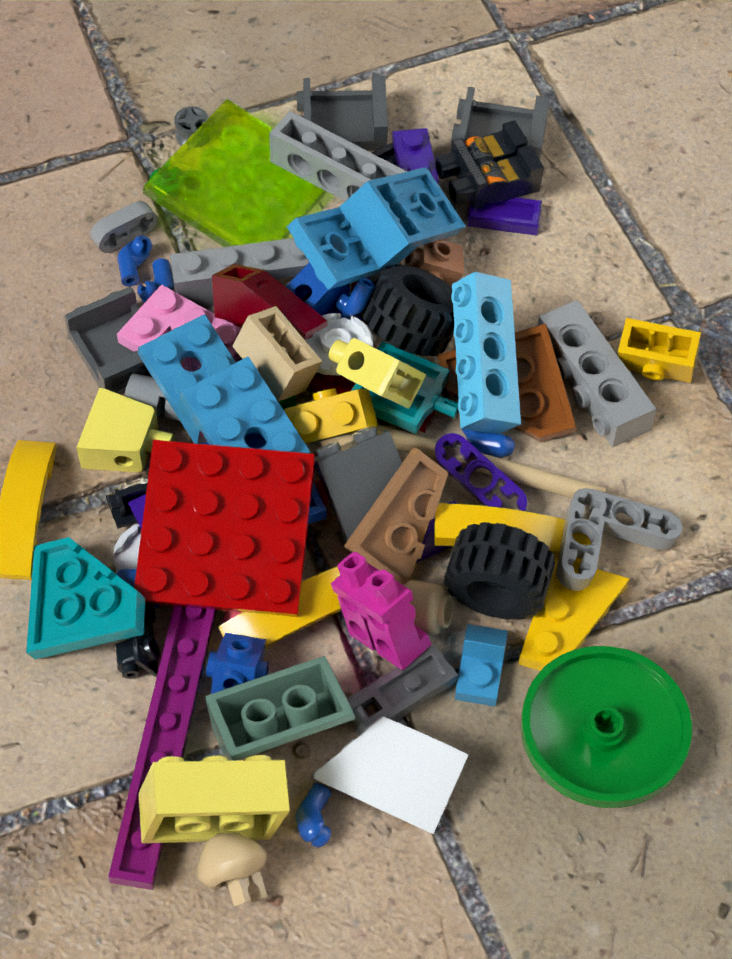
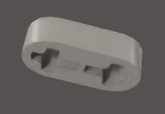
[90,201,158,253]

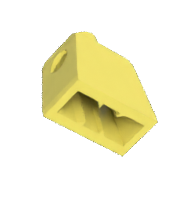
[328,338,427,409]
[77,388,175,473]

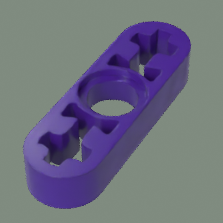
[435,433,527,511]

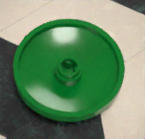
[520,646,692,808]

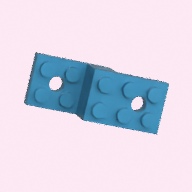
[287,167,466,290]
[138,314,310,453]

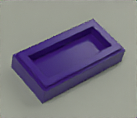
[467,197,542,236]

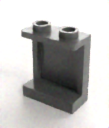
[297,76,388,151]
[451,87,550,160]
[65,287,152,395]
[314,426,402,548]

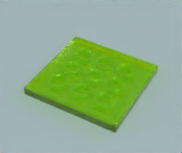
[143,99,327,247]

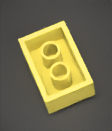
[139,755,290,843]

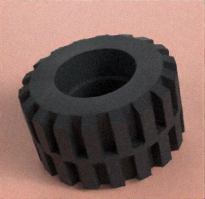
[362,264,454,357]
[444,522,555,620]

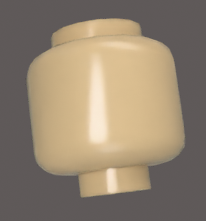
[404,580,454,636]

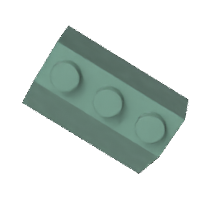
[205,655,355,761]

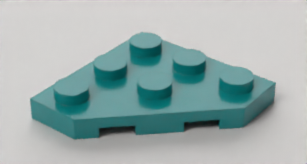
[26,537,145,659]

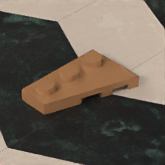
[344,448,448,585]

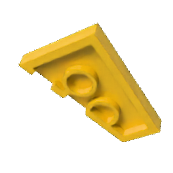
[518,556,630,671]

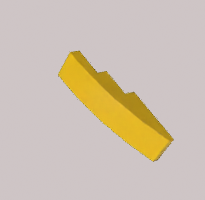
[434,503,591,564]

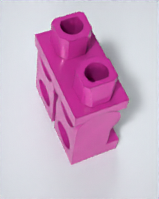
[331,552,432,671]

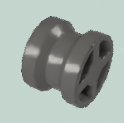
[174,106,210,150]

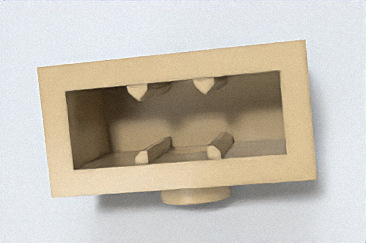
[232,306,322,402]

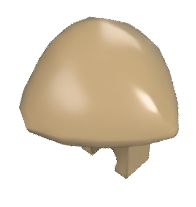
[196,833,267,907]

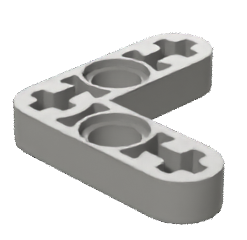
[556,488,682,591]

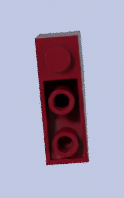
[211,264,328,340]

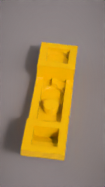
[0,440,57,580]
[218,566,342,650]

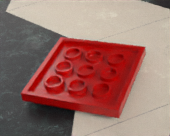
[134,440,315,617]

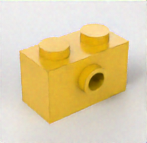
[618,318,701,383]
[284,388,378,445]

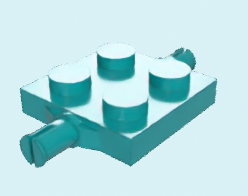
[351,341,459,434]

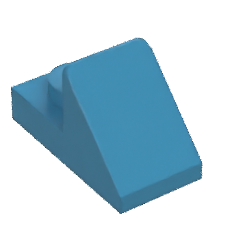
[455,624,508,707]

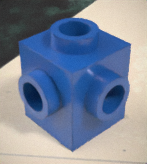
[206,632,269,694]

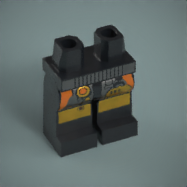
[435,120,544,210]

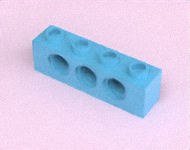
[451,272,521,434]

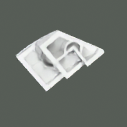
[311,716,469,834]

